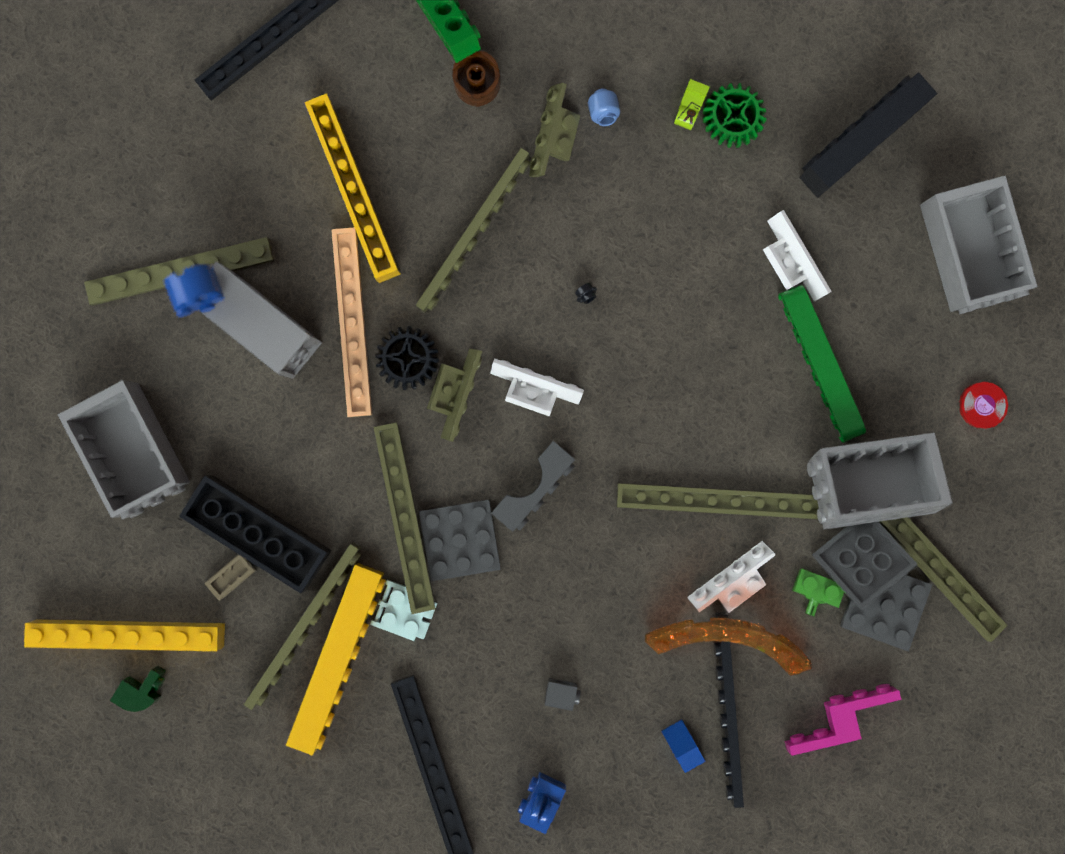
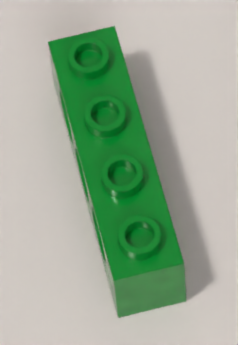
[416,0,481,63]

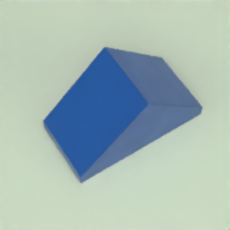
[662,720,705,773]

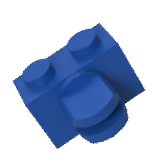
[517,772,566,834]

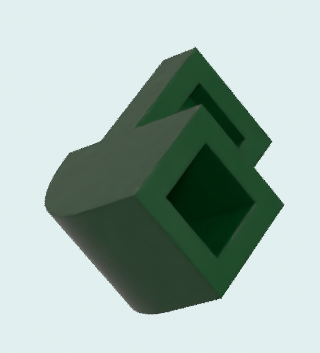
[110,666,166,712]

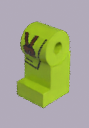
[674,79,710,130]

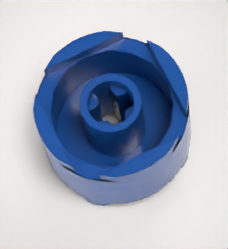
[164,264,225,317]

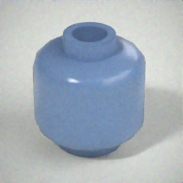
[588,89,621,126]

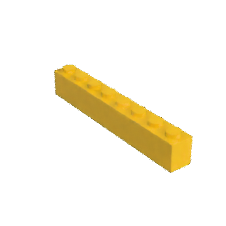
[305,93,401,283]
[286,563,386,756]
[24,619,225,651]

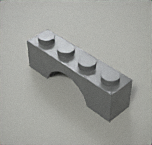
[491,441,575,532]

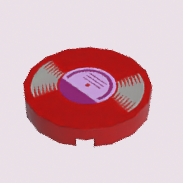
[959,382,1008,429]

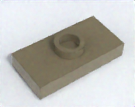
[204,554,257,601]

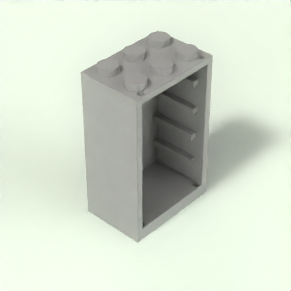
[920,176,1037,314]
[199,261,322,379]
[58,380,190,520]
[807,433,952,529]

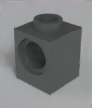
[544,678,581,711]

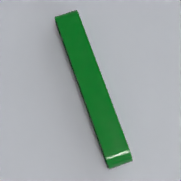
[778,285,866,443]

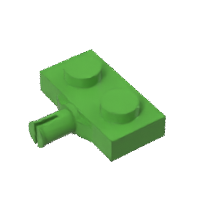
[792,569,844,617]

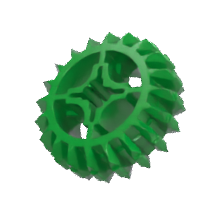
[702,83,766,148]

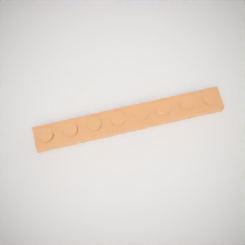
[332,227,372,417]

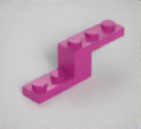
[785,684,901,756]

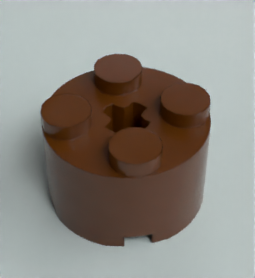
[452,51,501,107]

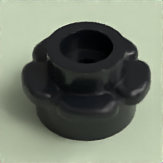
[575,283,597,304]

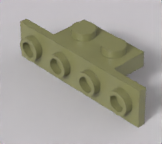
[529,83,580,177]
[427,349,482,442]

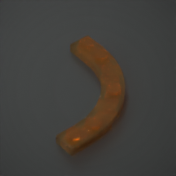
[645,618,812,676]

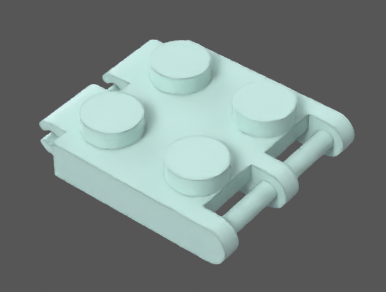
[370,579,437,641]

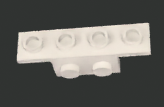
[763,210,832,301]
[490,358,584,416]
[687,541,775,613]

